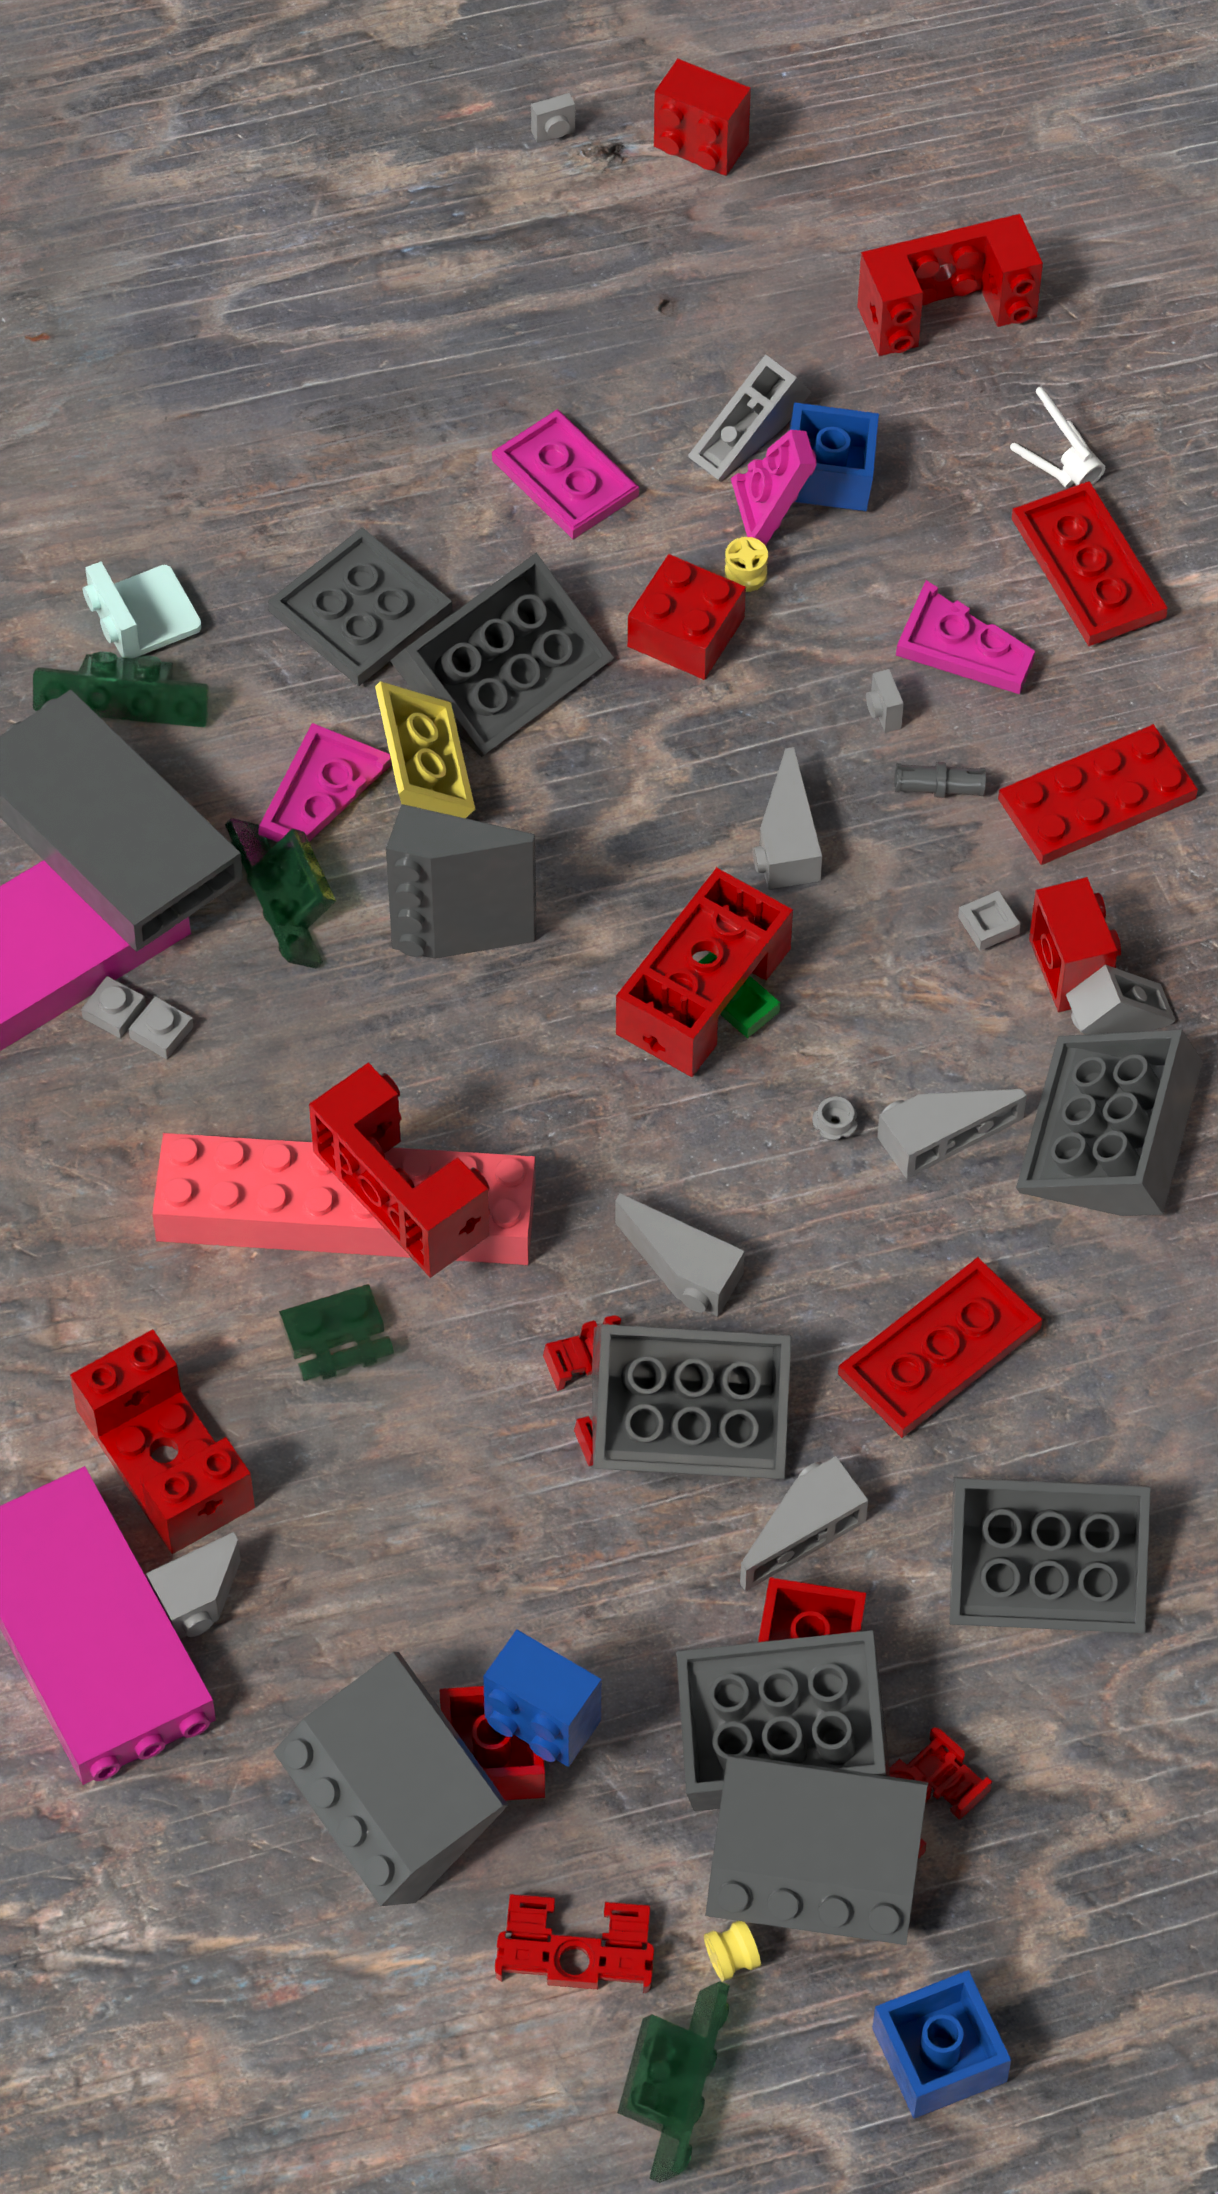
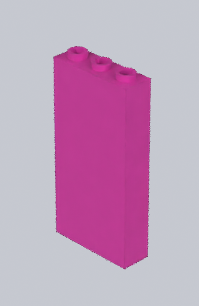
[0,860,191,1051]
[0,1466,216,1785]

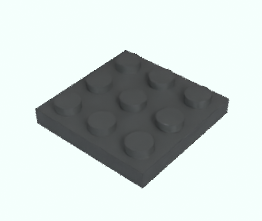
[268,527,453,687]

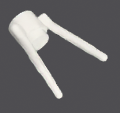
[1010,387,1105,488]

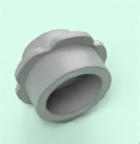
[812,1097,857,1141]

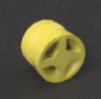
[725,537,768,592]
[704,1921,761,1981]

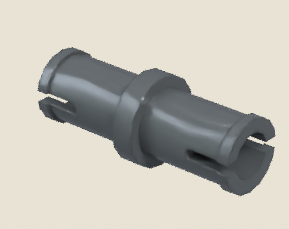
[894,762,986,798]

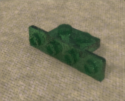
[33,651,209,728]
[225,818,336,969]
[617,1981,730,2183]

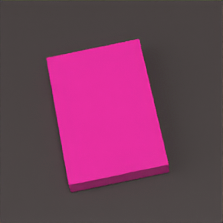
[492,409,639,540]

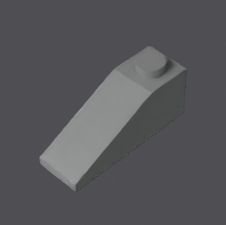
[688,354,811,482]
[753,747,822,889]
[877,1089,1027,1179]
[615,1193,745,1317]
[740,1456,868,1591]

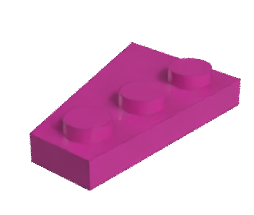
[731,430,816,546]
[896,580,1035,695]
[258,723,392,851]

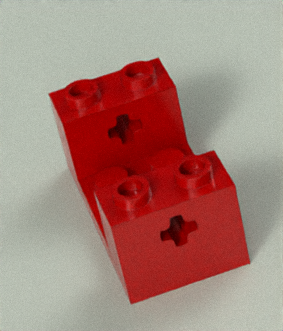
[857,214,1043,356]
[616,867,793,1077]
[309,1062,490,1278]
[70,1329,255,1554]

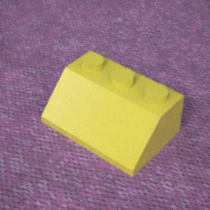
[375,681,475,818]

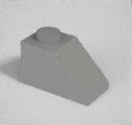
[1066,965,1176,1034]
[146,1532,241,1639]

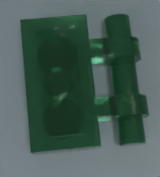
[279,1284,394,1381]

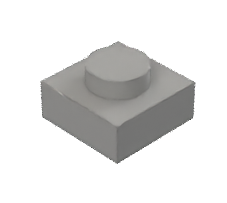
[531,93,575,143]
[866,669,904,733]
[958,891,1021,951]
[81,976,146,1039]
[129,997,193,1059]

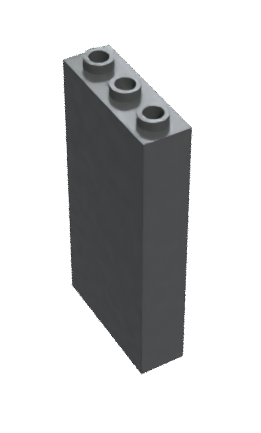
[0,690,243,952]

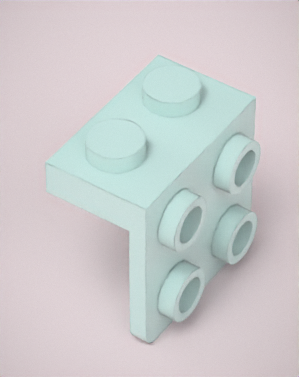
[82,561,201,662]

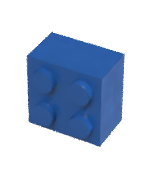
[789,402,879,511]
[483,1629,602,1767]
[872,1970,1011,2119]

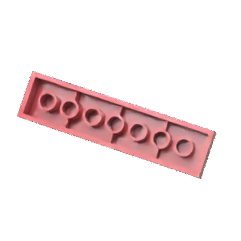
[152,1133,536,1265]

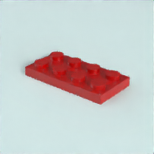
[1012,481,1168,647]
[998,724,1198,865]
[838,1257,1042,1438]

